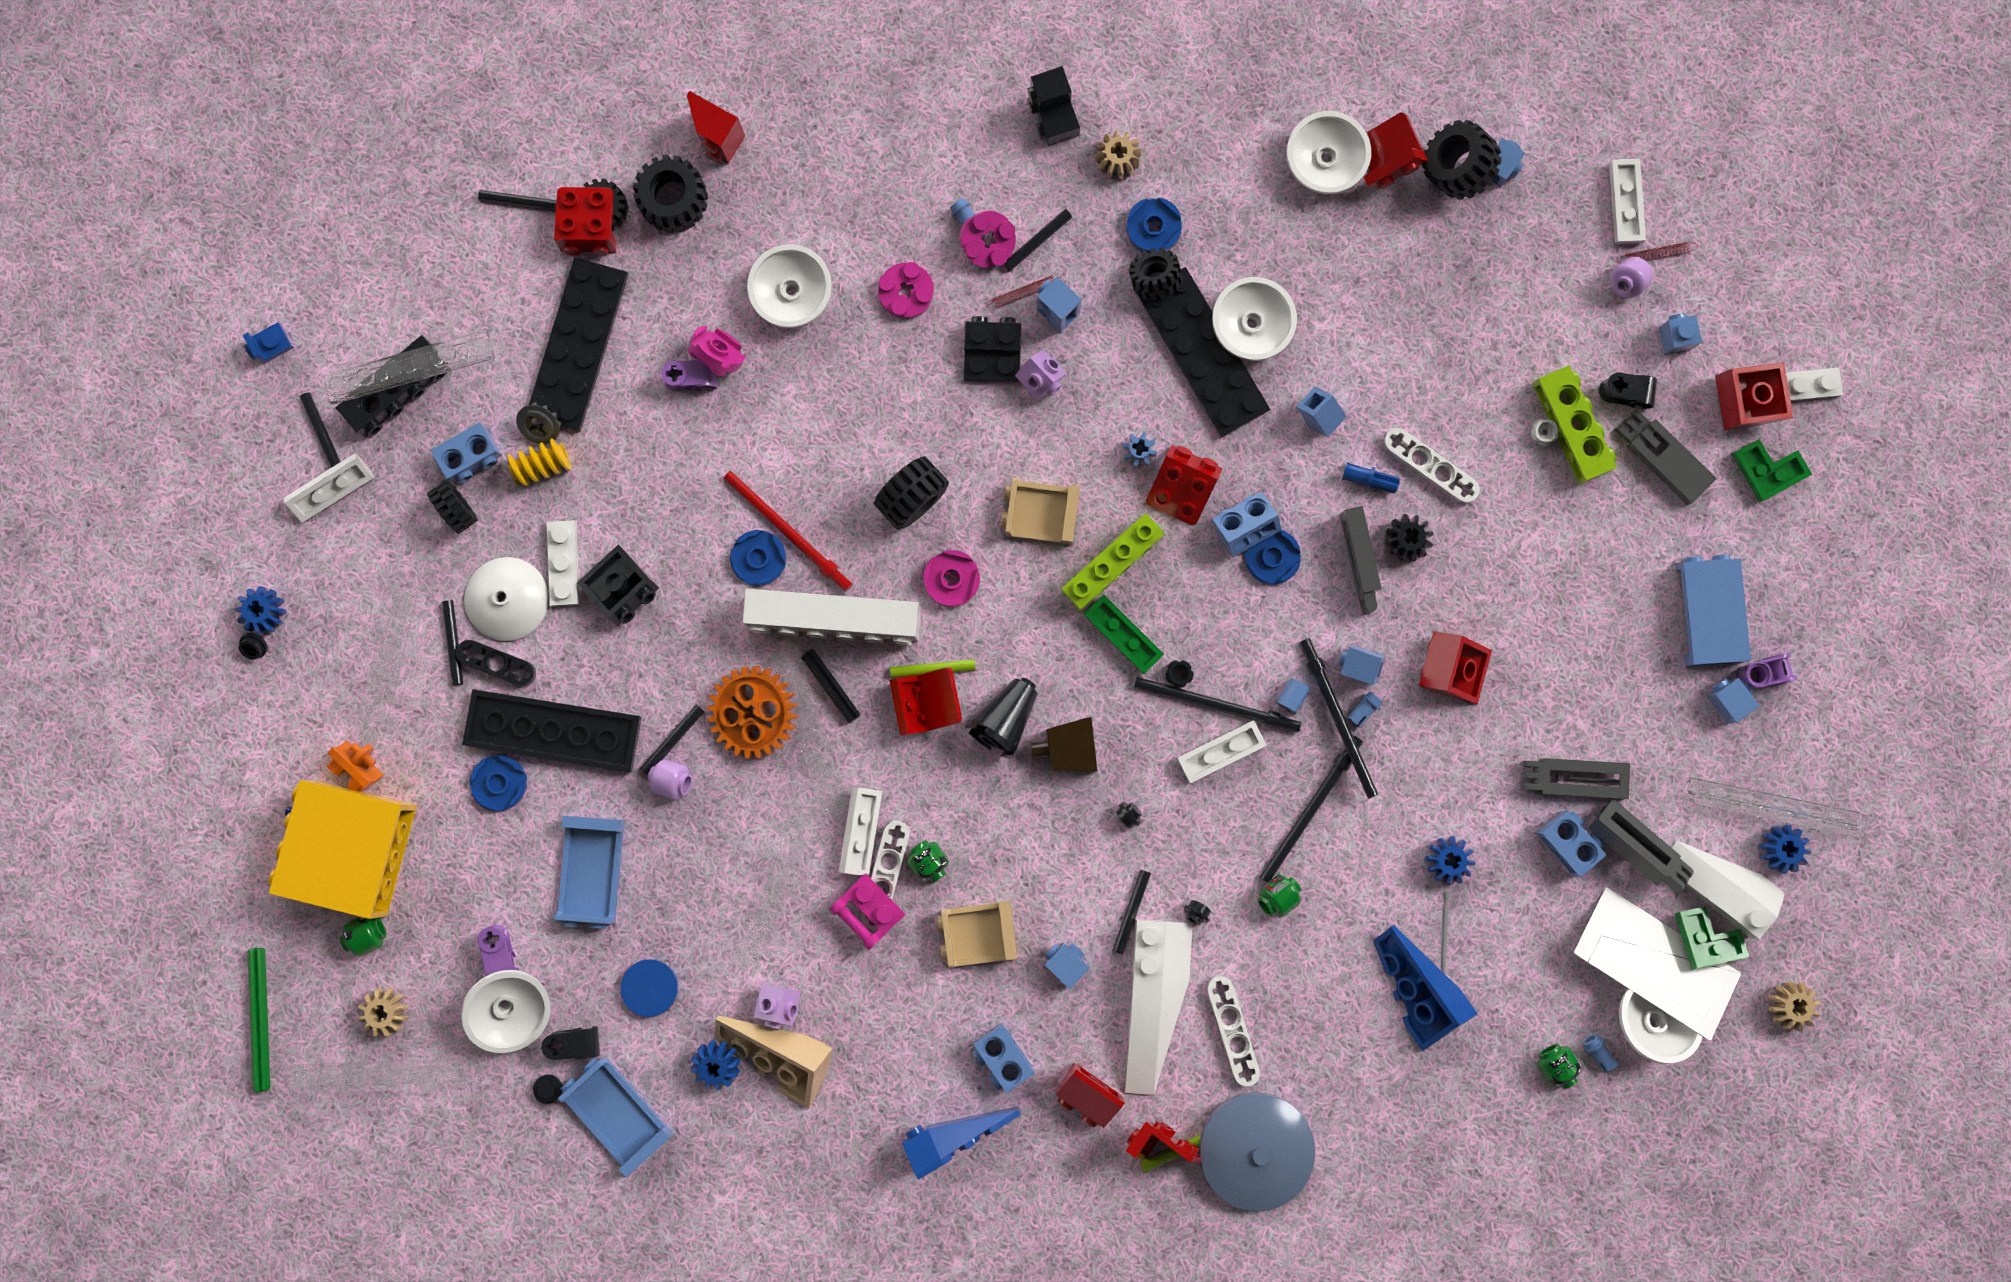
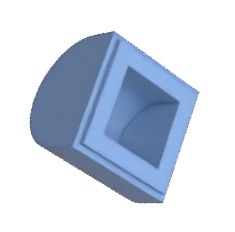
[1276,678,1310,714]

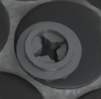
[516,402,561,444]

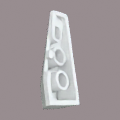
[1671,841,1785,939]

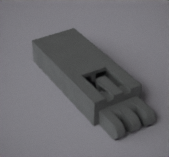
[1615,410,1717,505]
[1339,506,1382,615]
[1521,758,1630,799]
[1588,799,1694,893]

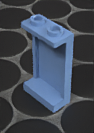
[1676,554,1751,667]
[553,816,625,929]
[558,1056,674,1178]

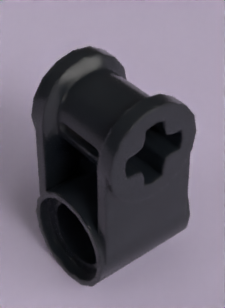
[1599,372,1657,409]
[541,1026,600,1060]

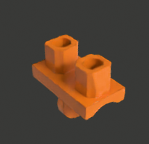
[327,741,384,791]

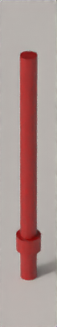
[723,471,853,592]

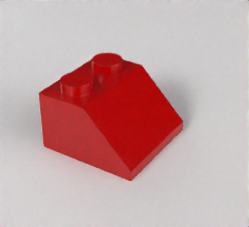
[687,91,745,164]
[1715,362,1794,431]
[1419,631,1492,705]
[1055,1062,1125,1128]

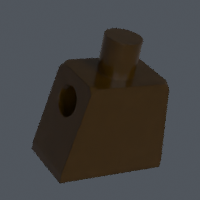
[1031,717,1098,772]

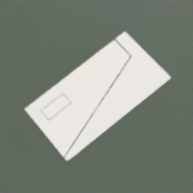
[1574,887,1741,1040]

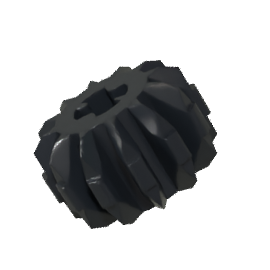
[1384,514,1434,562]

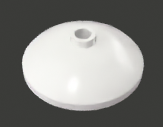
[1286,111,1371,194]
[747,244,832,328]
[1212,277,1297,361]
[464,557,549,641]
[461,970,550,1053]
[1619,988,1703,1064]

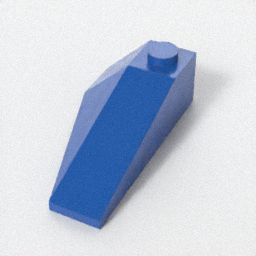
[1373,925,1478,1051]
[902,1106,1021,1180]

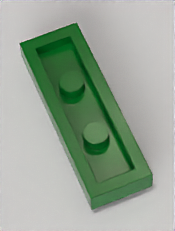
[1084,594,1164,675]

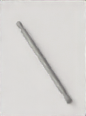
[1441,892,1449,975]

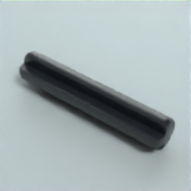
[802,649,860,723]

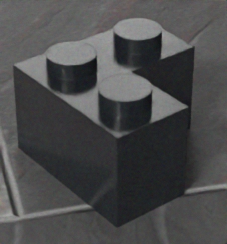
[1027,66,1080,146]

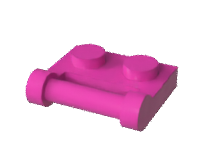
[828,873,906,951]

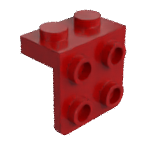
[1363,112,1428,190]
[554,187,617,256]
[1146,445,1222,525]
[889,667,962,736]
[1126,1121,1202,1163]

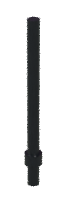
[1300,638,1379,799]
[1134,677,1302,733]
[1259,736,1363,883]

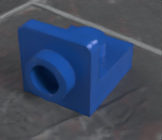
[243,322,294,364]

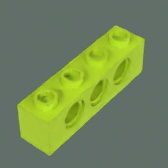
[1532,365,1617,485]
[1061,513,1165,613]

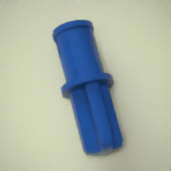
[1342,462,1400,493]

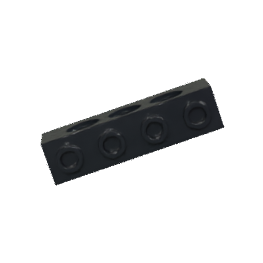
[335,335,450,437]

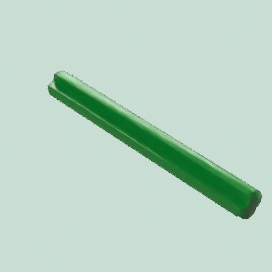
[247,948,270,1092]

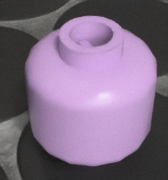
[1610,257,1653,299]
[648,759,693,800]

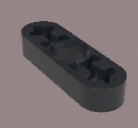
[456,640,536,686]

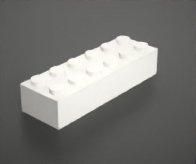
[743,589,921,646]

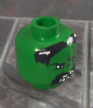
[906,840,949,884]
[340,917,387,957]
[1537,1043,1581,1090]

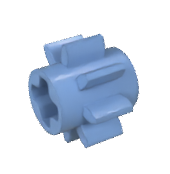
[1122,432,1157,468]

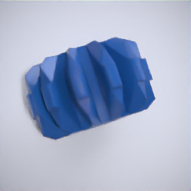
[234,586,287,635]
[1758,825,1812,874]
[1425,836,1475,885]
[691,1039,741,1091]

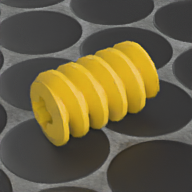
[507,438,572,487]

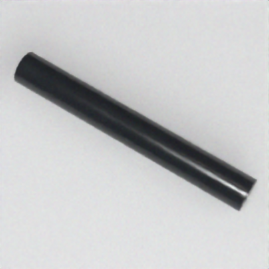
[478,190,556,211]
[1003,209,1072,271]
[300,392,341,468]
[442,600,464,685]
[640,704,705,776]
[1112,869,1151,955]

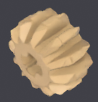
[1095,130,1142,180]
[1767,981,1822,1031]
[357,988,409,1037]

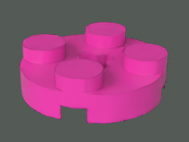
[959,210,1016,268]
[878,262,934,319]
[688,326,745,376]
[923,550,980,607]

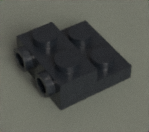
[964,316,1021,383]
[577,544,659,626]

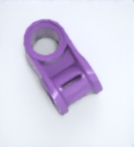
[661,359,717,391]
[1736,652,1798,689]
[478,924,519,976]

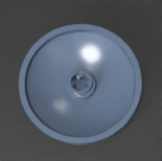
[1198,1092,1315,1212]

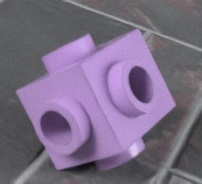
[1015,349,1067,400]
[754,983,801,1029]

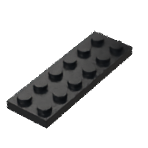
[529,257,629,432]
[1137,267,1271,438]
[462,689,642,772]

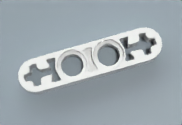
[1383,428,1480,504]
[861,821,910,930]
[1207,976,1260,1087]

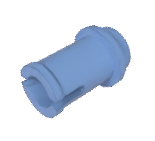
[950,199,974,225]
[1346,691,1383,728]
[1583,1034,1619,1073]

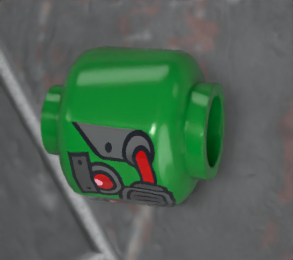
[1258,875,1301,918]

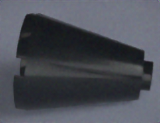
[965,677,1038,759]

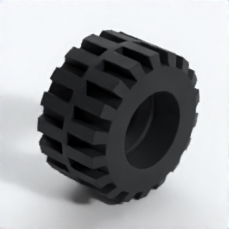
[1422,120,1502,200]
[633,155,708,233]
[874,456,949,530]

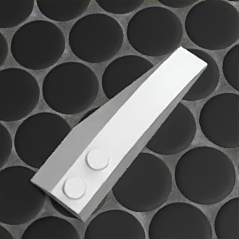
[1125,919,1193,1095]

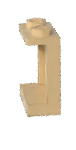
[1000,478,1080,545]
[937,901,1018,968]

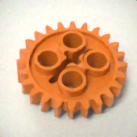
[707,666,799,759]

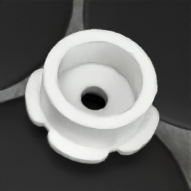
[1531,419,1559,446]

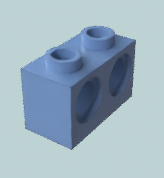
[1037,276,1082,333]
[430,422,502,484]
[1212,491,1282,557]
[1536,811,1606,878]
[972,1022,1035,1094]

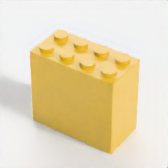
[268,780,417,919]

